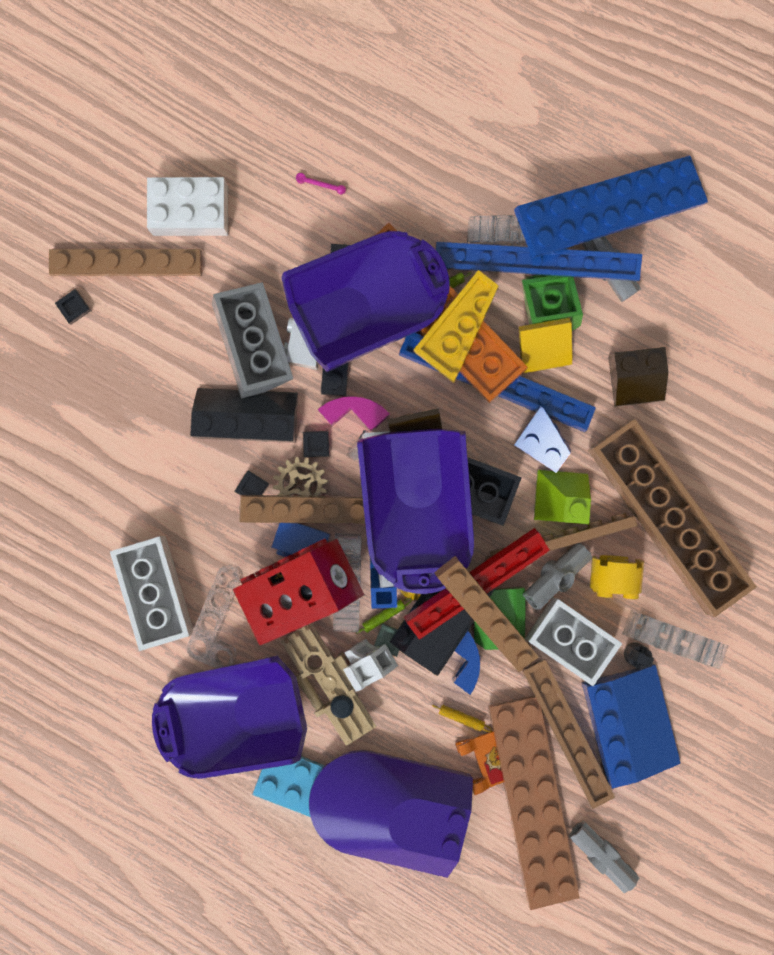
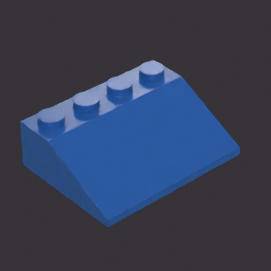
[581,664,681,789]

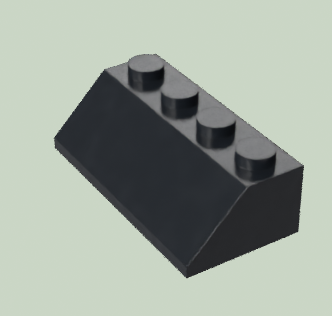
[190,388,298,443]
[468,457,522,526]
[390,571,495,676]

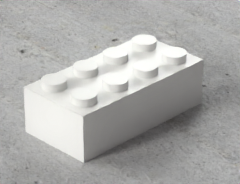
[110,536,195,651]

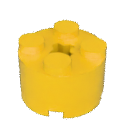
[590,555,644,599]

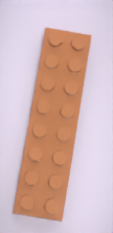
[488,696,580,910]

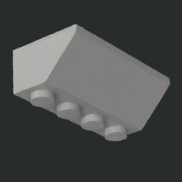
[212,282,293,399]

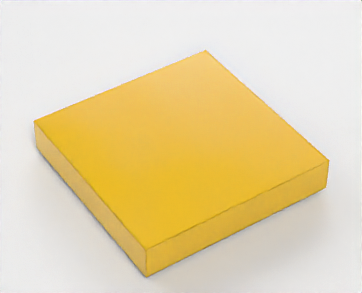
[519,318,572,373]

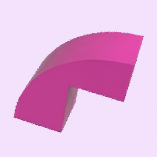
[318,397,390,432]

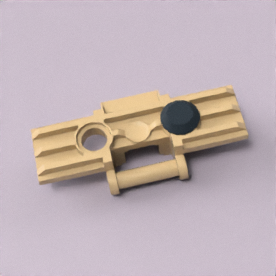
[281,623,377,746]

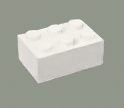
[147,177,228,236]
[525,597,622,686]

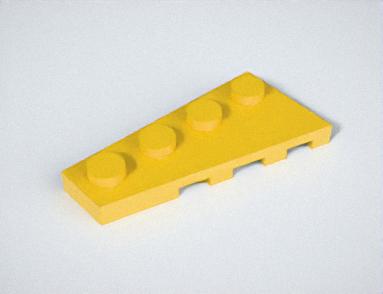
[414,270,499,383]

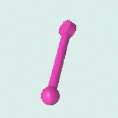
[296,173,346,195]

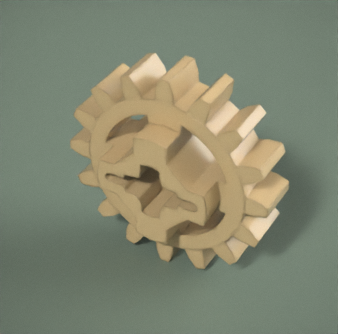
[273,457,328,496]

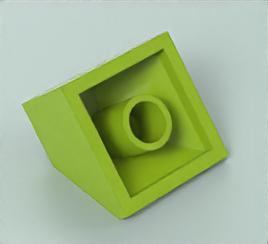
[534,470,591,524]

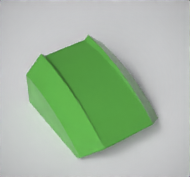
[522,275,583,331]
[473,587,525,650]

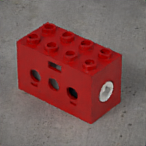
[233,538,365,646]

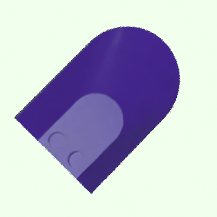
[281,231,449,372]
[357,429,474,594]
[152,655,307,779]
[309,750,473,878]

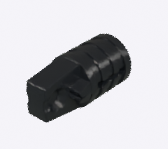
[624,643,654,670]

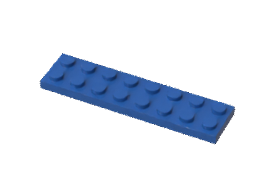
[514,156,708,259]

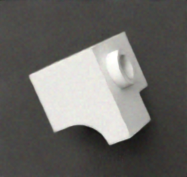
[343,639,398,692]

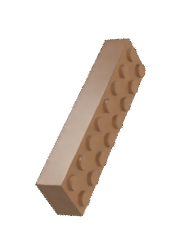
[588,419,757,617]

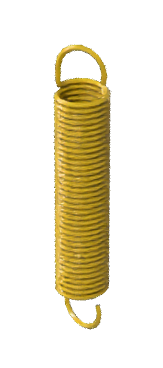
[432,704,492,732]

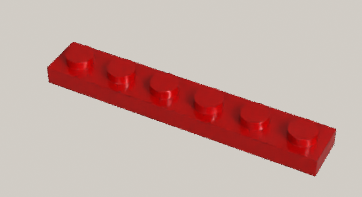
[404,528,550,640]

